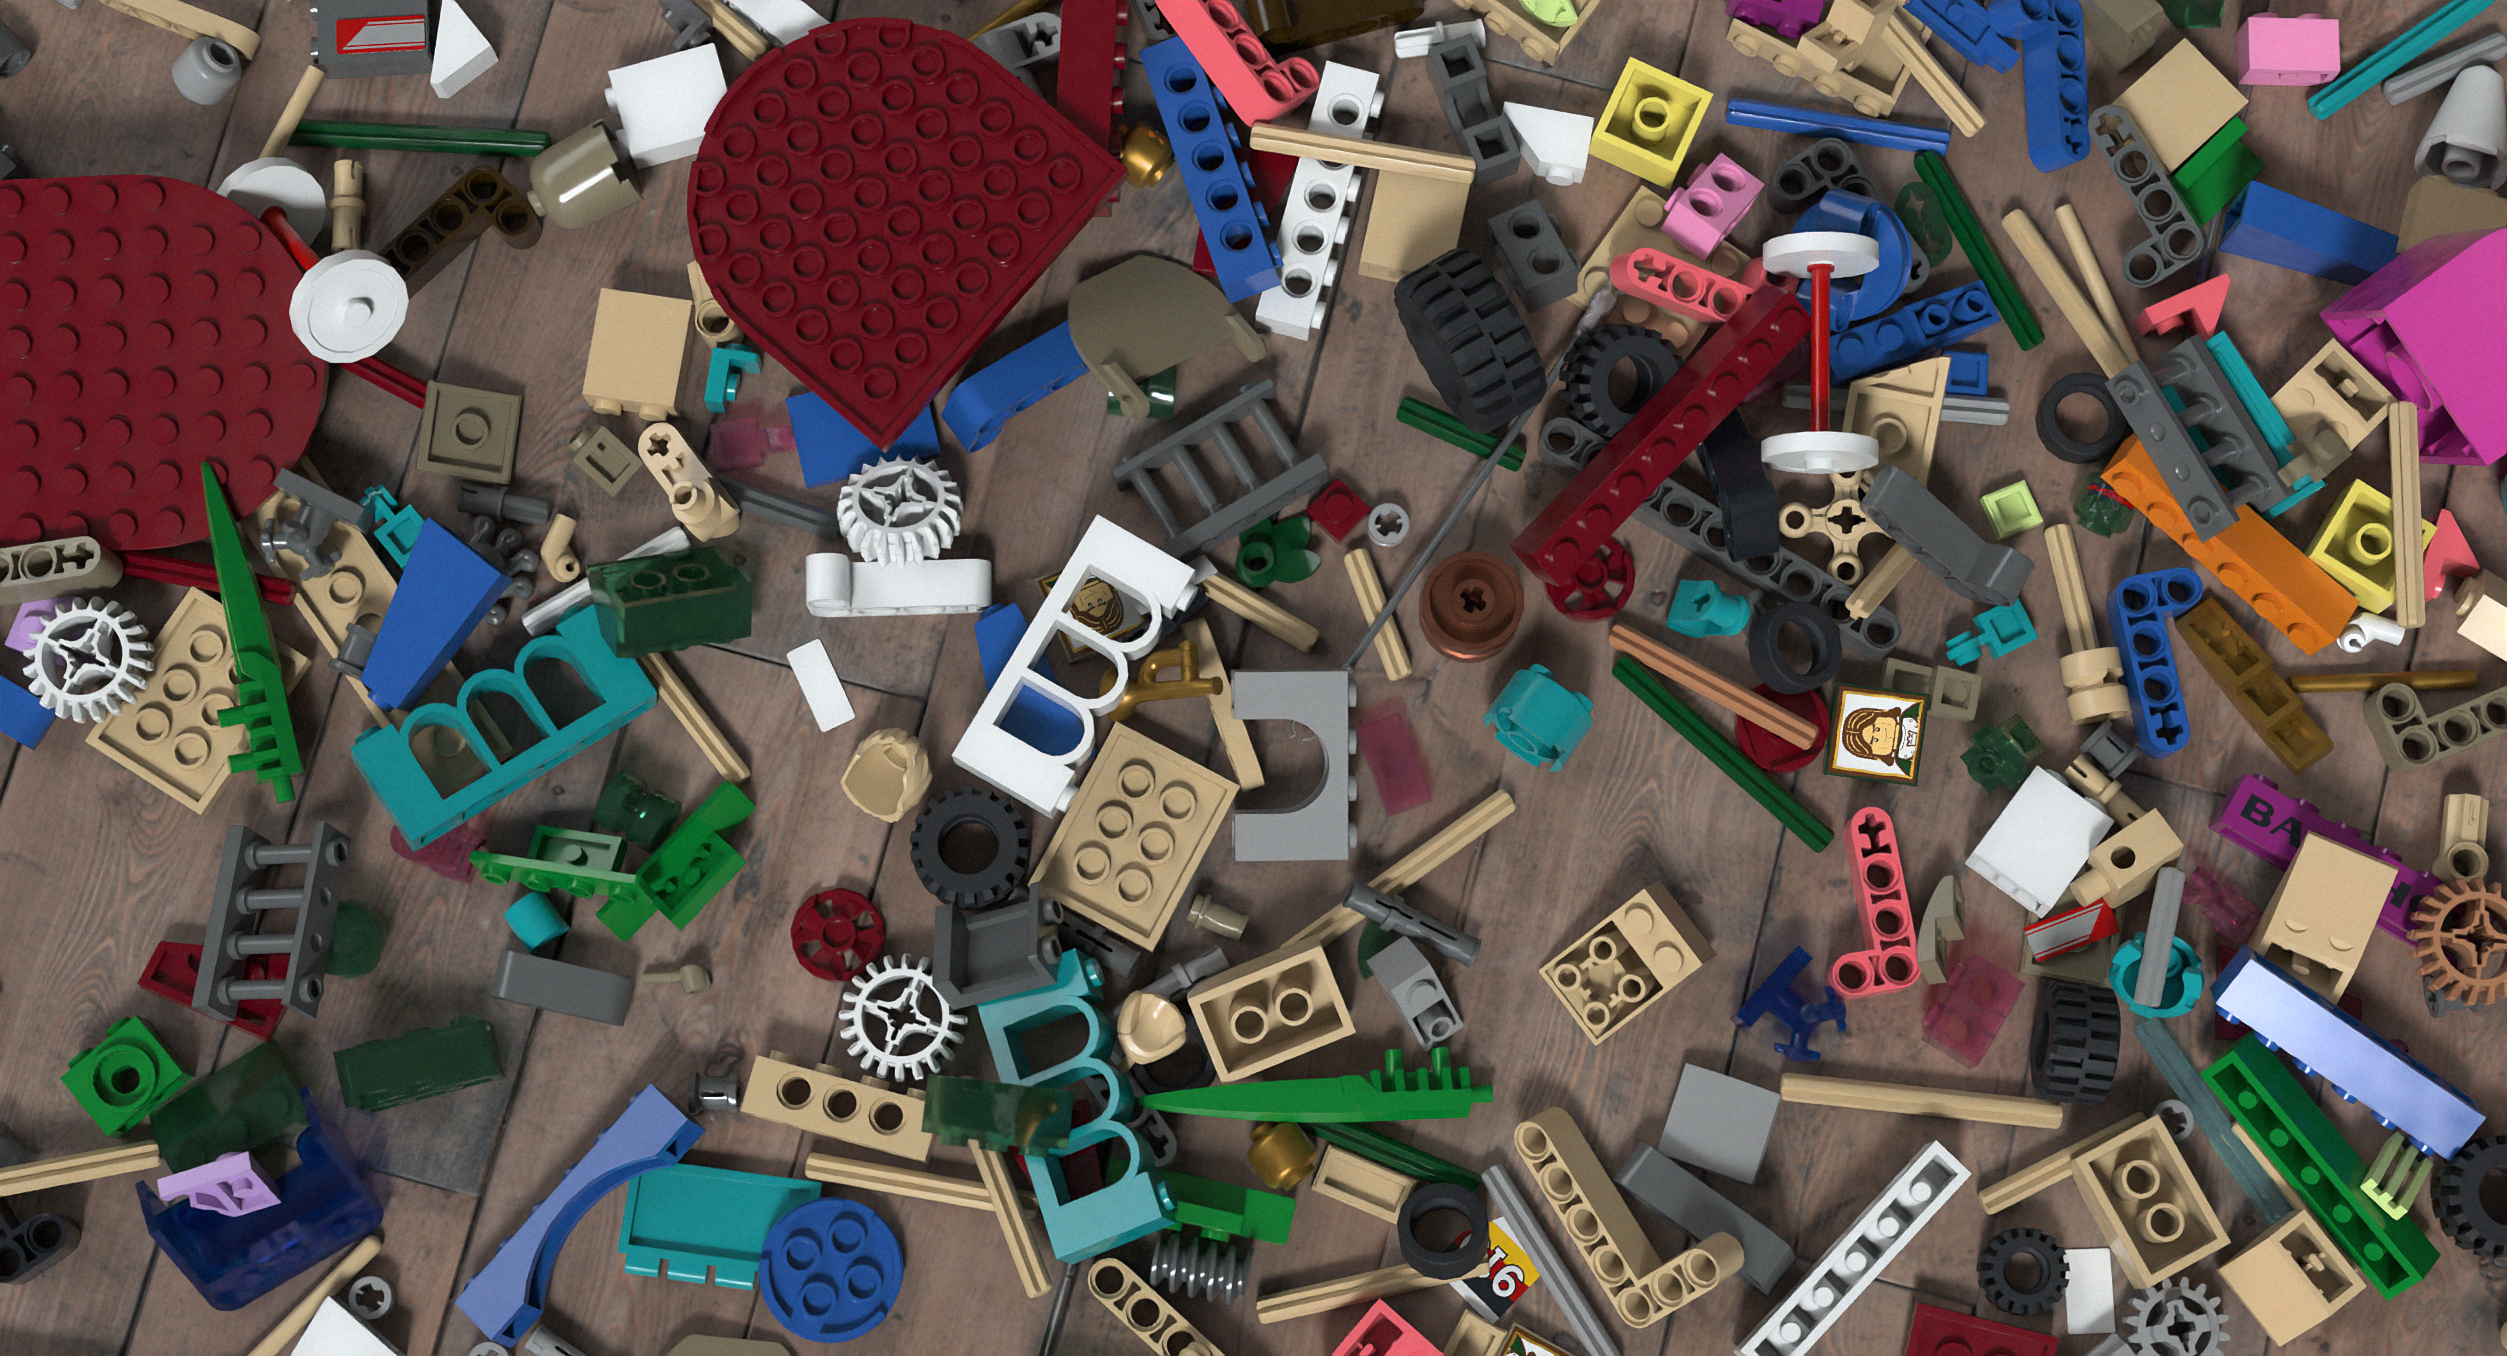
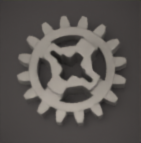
[2122,1276,2230,1356]

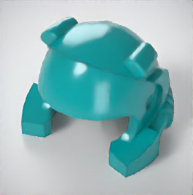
[2108,932,2205,1019]

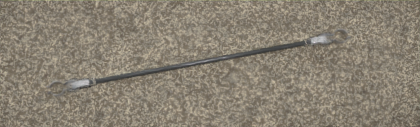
[1289,270,1626,747]

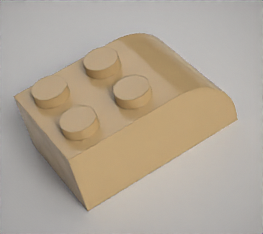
[1187,934,1356,1085]
[2071,1114,2231,1290]

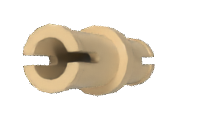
[329,160,366,254]
[2061,754,2147,829]

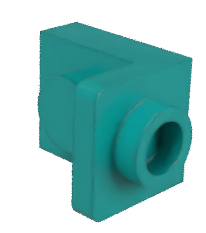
[704,343,762,414]

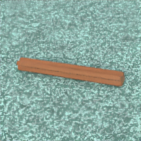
[1608,622,1819,750]

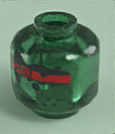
[2072,472,2138,539]

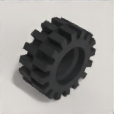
[1976,1227,2070,1315]

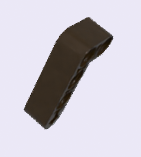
[1243,0,1425,58]
[377,165,542,300]

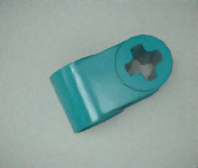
[1665,579,1751,638]

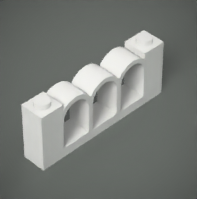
[952,514,1199,819]

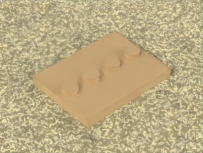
[85,587,312,818]
[1027,721,1240,953]

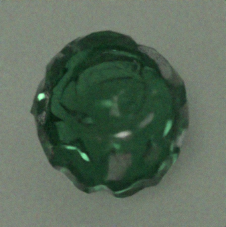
[325,898,387,979]

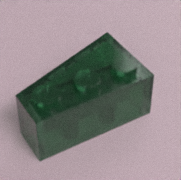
[333,1014,505,1116]
[921,1074,1075,1158]

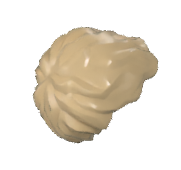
[840,727,932,823]

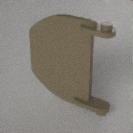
[1067,255,1269,419]

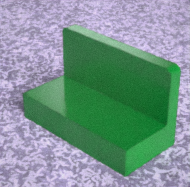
[2164,116,2264,226]

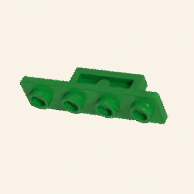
[596,780,755,942]
[468,825,656,905]
[1105,1158,1296,1245]

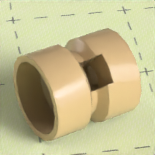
[2059,647,2132,725]

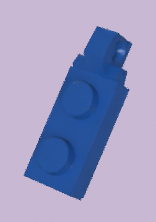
[1902,0,2021,74]

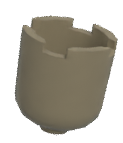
[527,118,644,231]

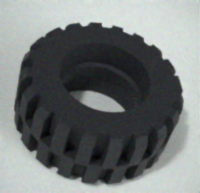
[1394,248,1547,433]

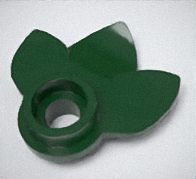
[1235,517,1322,587]

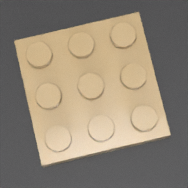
[1566,185,1753,370]

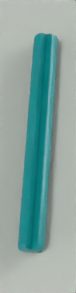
[2307,0,2495,120]

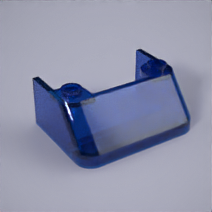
[135,1085,384,1311]

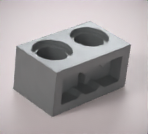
[1487,199,1582,313]

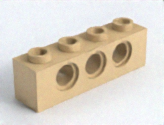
[740,1050,944,1164]

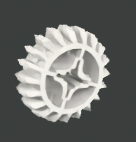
[837,454,964,570]
[23,596,155,724]
[839,953,968,1083]

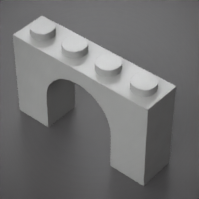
[1231,668,1357,861]

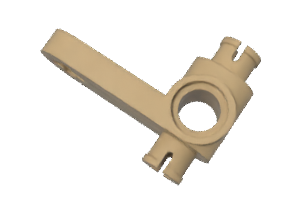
[638,422,740,542]

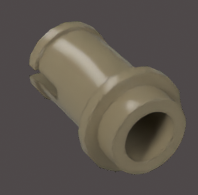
[1187,894,1250,943]

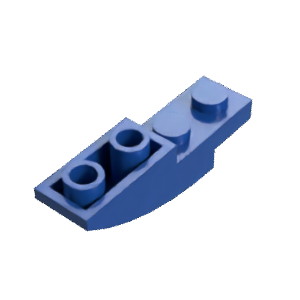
[1830,280,2001,388]

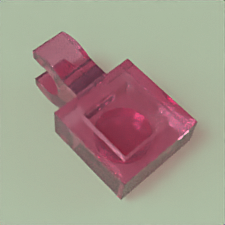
[710,417,796,474]
[2181,865,2263,945]

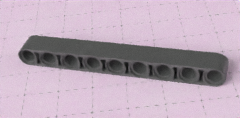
[1537,417,1902,659]

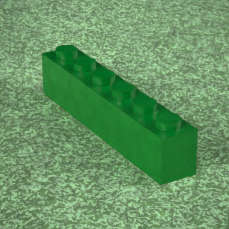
[2199,1029,2441,1301]

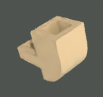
[1796,0,1898,75]

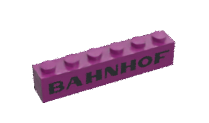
[2208,773,2495,970]

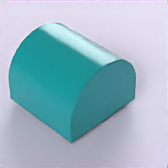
[503,891,571,956]

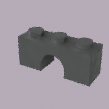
[1425,33,1521,188]

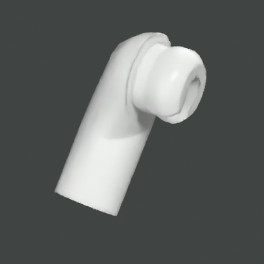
[2337,612,2406,653]

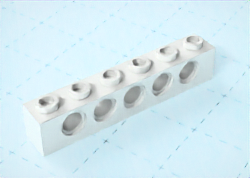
[1255,61,1385,341]
[1733,1140,1972,1356]

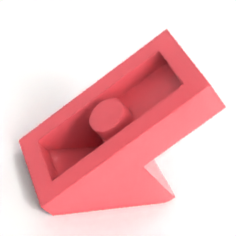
[2134,273,2231,343]
[2423,508,2480,604]

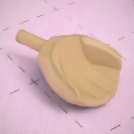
[1116,990,1187,1075]

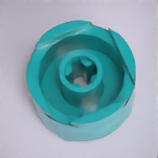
[1483,663,1594,772]

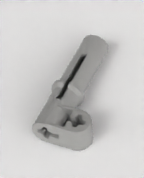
[973,12,1061,108]

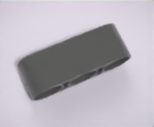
[490,950,635,1027]

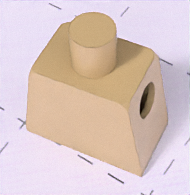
[2069,808,2184,909]

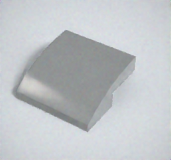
[1657,1063,1782,1187]

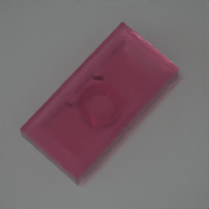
[1356,713,1432,817]

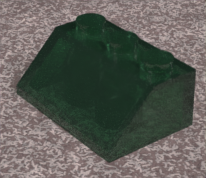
[586,545,753,659]
[149,1038,323,1174]

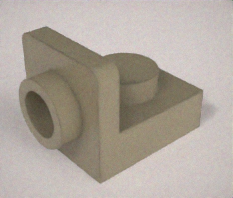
[564,424,644,497]

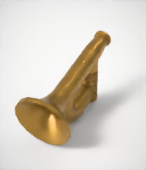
[1099,640,1223,723]

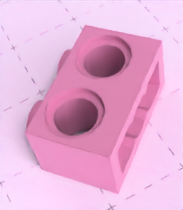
[1660,153,1765,262]

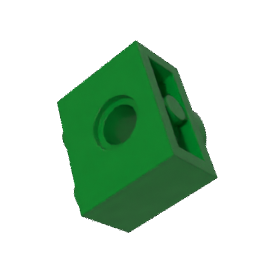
[60,1015,195,1139]

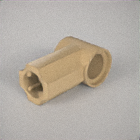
[687,259,744,349]
[2432,793,2489,888]

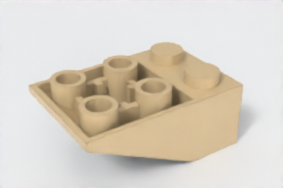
[2271,338,2399,451]
[2247,830,2398,1005]
[1539,879,1717,1046]

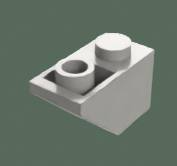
[1366,935,1464,1052]

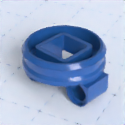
[1791,188,1912,332]

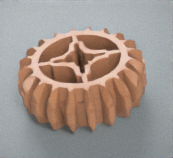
[2406,877,2507,1006]

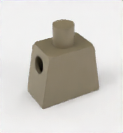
[2078,0,2164,74]

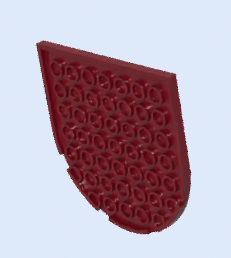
[687,17,1130,453]
[0,174,329,551]

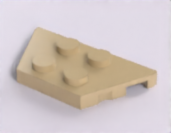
[1839,354,1953,494]

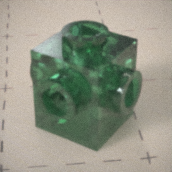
[1960,713,2047,794]

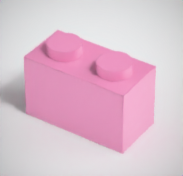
[2237,12,2340,86]

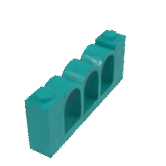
[350,602,657,853]
[977,948,1177,1265]

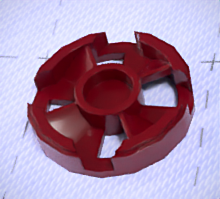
[1542,536,1636,624]
[790,888,885,983]

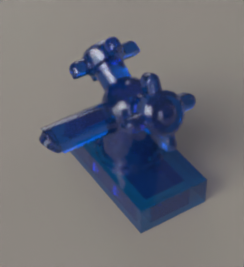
[1730,946,1847,1062]

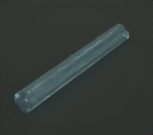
[2134,1017,2290,1224]

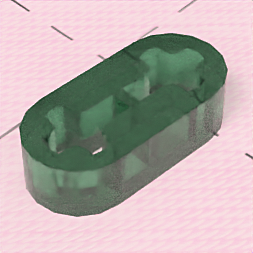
[1893,182,1953,269]

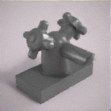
[260,468,375,581]

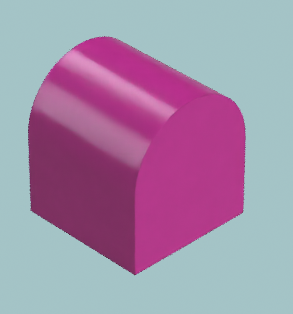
[2318,226,2507,466]

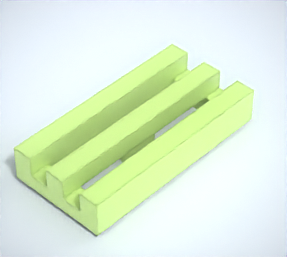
[2360,1131,2433,1221]

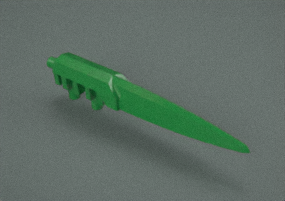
[200,462,305,804]
[1136,1047,1493,1123]

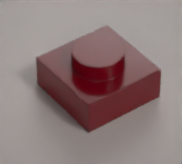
[1306,478,1371,545]

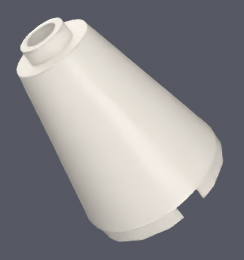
[2414,65,2507,190]

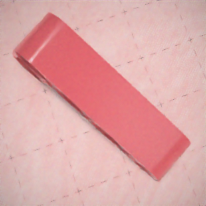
[1155,0,1320,128]
[1609,247,1800,330]
[1825,807,1921,1000]

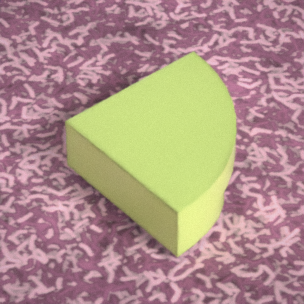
[1518,0,1578,27]

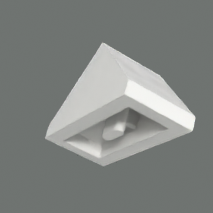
[430,0,499,99]

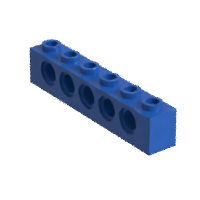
[1139,36,1284,304]

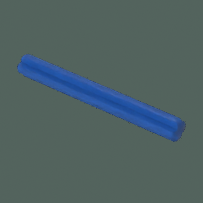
[1726,97,1950,156]

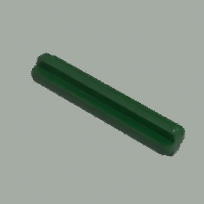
[1396,396,1527,472]

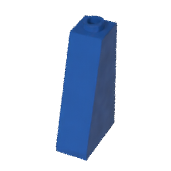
[2217,180,2401,286]
[360,517,513,712]
[974,602,1096,799]

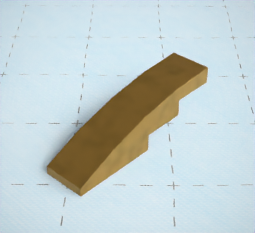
[2175,597,2334,777]

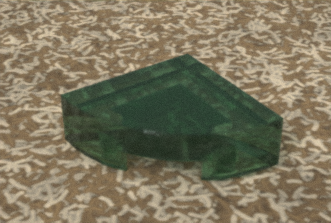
[1357,920,1396,981]

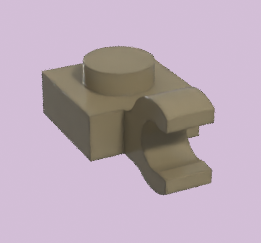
[2277,418,2352,487]

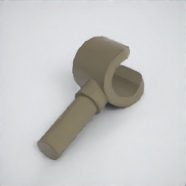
[642,965,711,995]

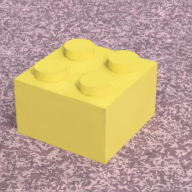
[1588,57,1713,190]
[2304,479,2438,615]

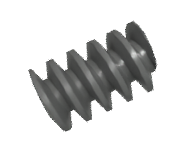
[1149,1229,1254,1307]

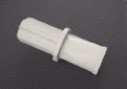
[1394,19,1485,59]

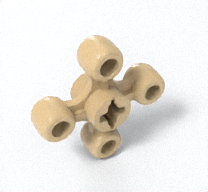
[1778,469,1892,588]

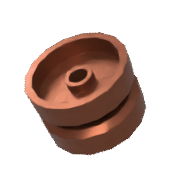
[1419,551,1524,663]

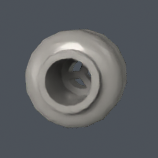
[172,37,242,106]

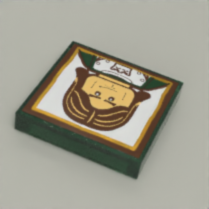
[1822,681,1930,786]

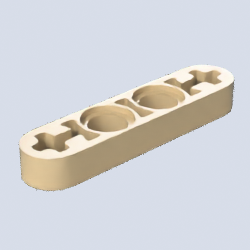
[98,0,261,60]
[1181,617,1265,793]

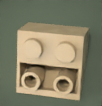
[2216,1209,2367,1347]

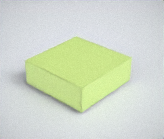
[1979,480,2043,542]

